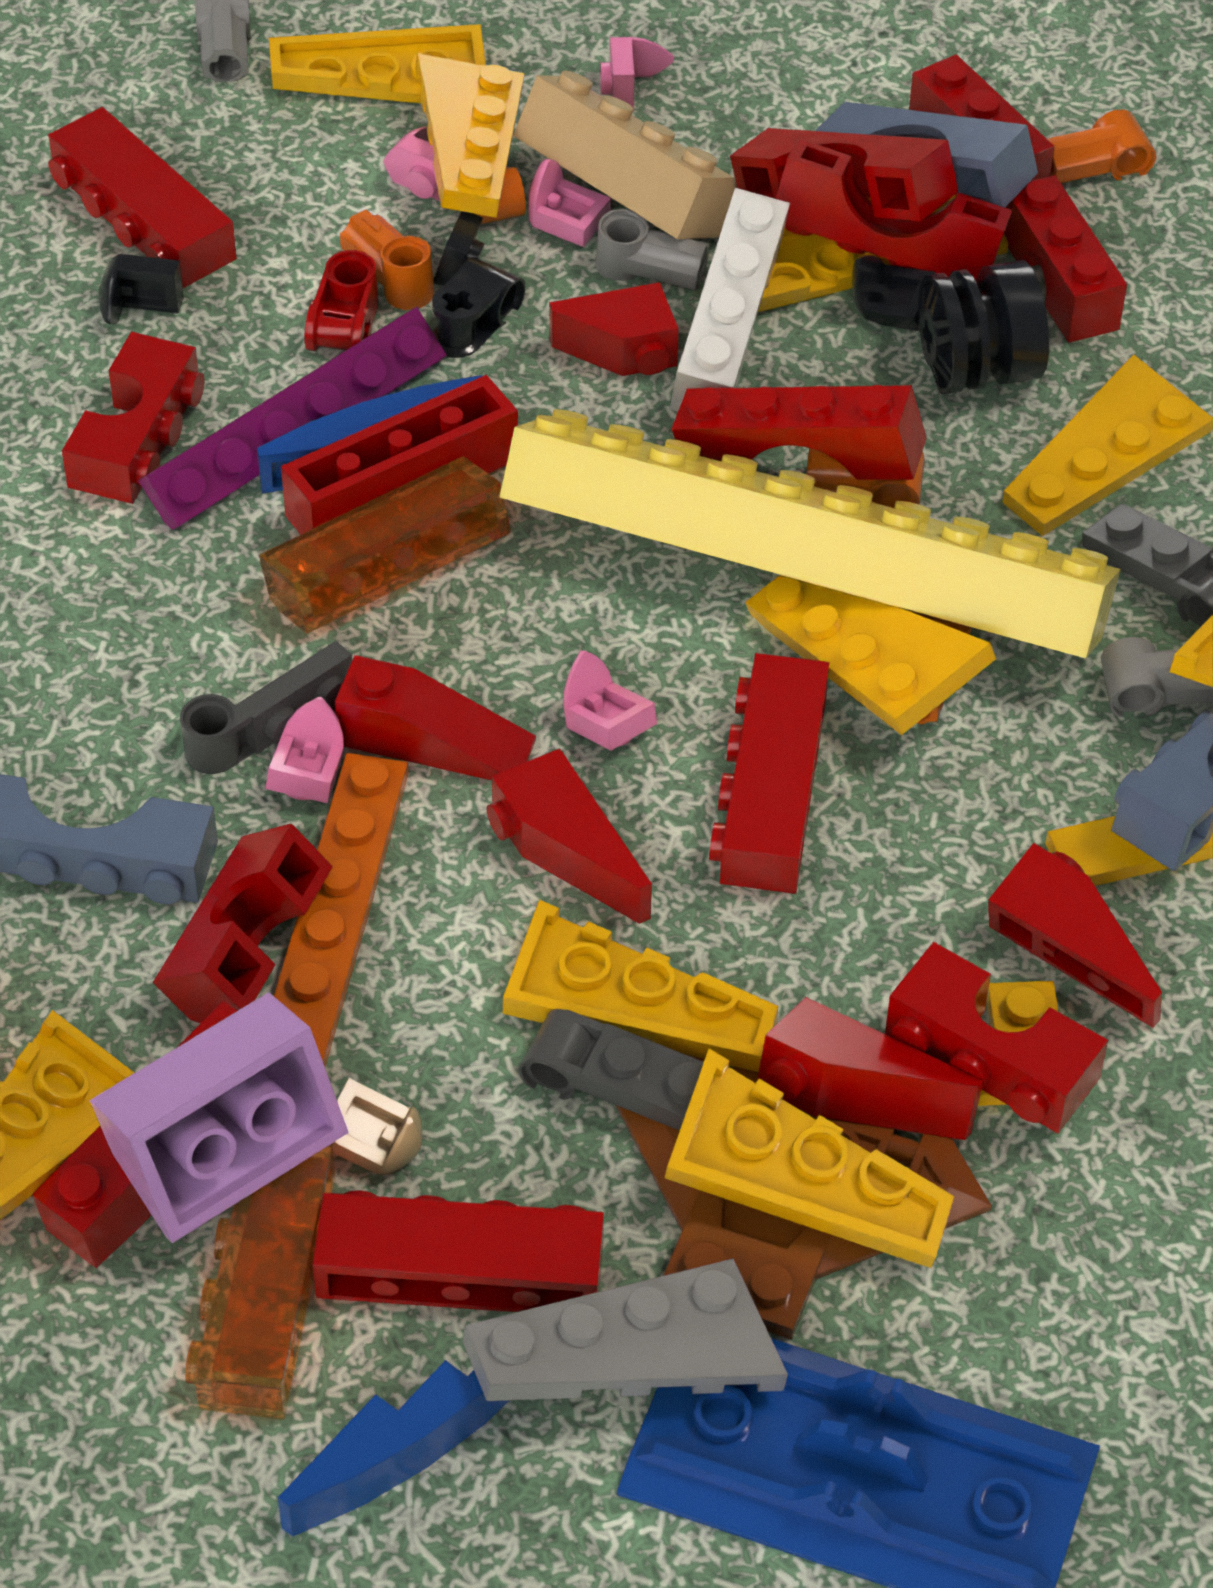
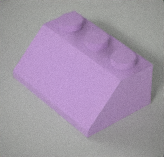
[90,992,349,1243]

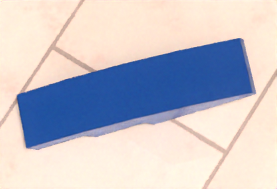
[257,375,482,493]
[278,1360,510,1537]

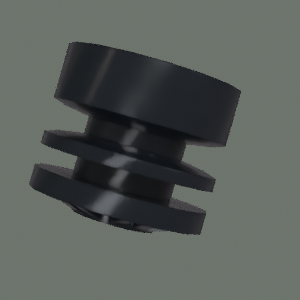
[918,260,1049,394]

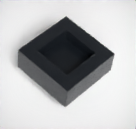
[433,211,485,286]

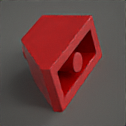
[549,282,679,376]

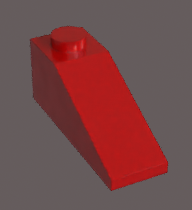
[335,655,536,781]
[486,748,652,924]
[988,843,1162,1028]
[757,997,983,1140]

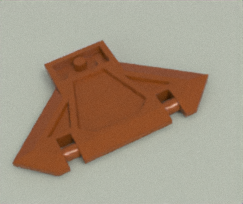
[615,1054,992,1340]

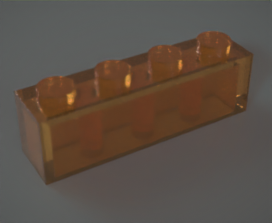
[258,456,511,634]
[185,1143,336,1420]

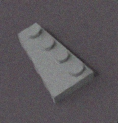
[462,1259,788,1401]

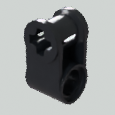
[432,257,526,358]

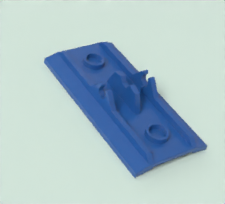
[617,1338,1100,1588]

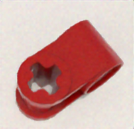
[304,250,379,352]

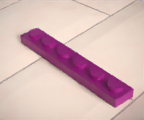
[138,306,447,530]

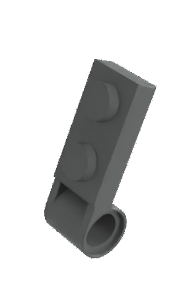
[1082,503,1213,627]
[180,641,352,774]
[519,1009,704,1131]

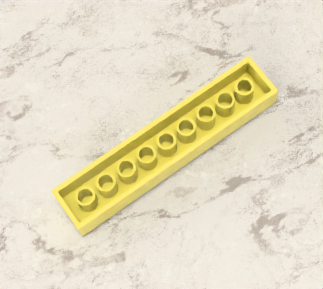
[499,409,1121,658]

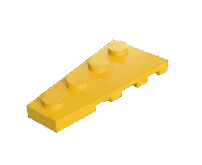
[0,1010,134,1220]

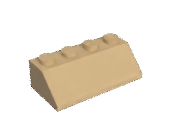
[513,71,735,239]

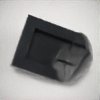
[99,254,184,325]
[852,255,936,331]

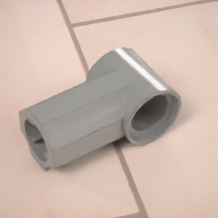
[195,0,251,82]
[596,209,710,290]
[1101,637,1213,717]

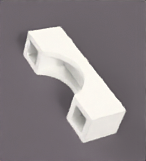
[670,188,790,412]

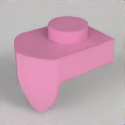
[600,37,674,112]
[383,126,440,201]
[528,159,611,247]
[563,650,657,751]
[265,697,344,803]

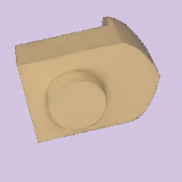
[324,1078,422,1175]

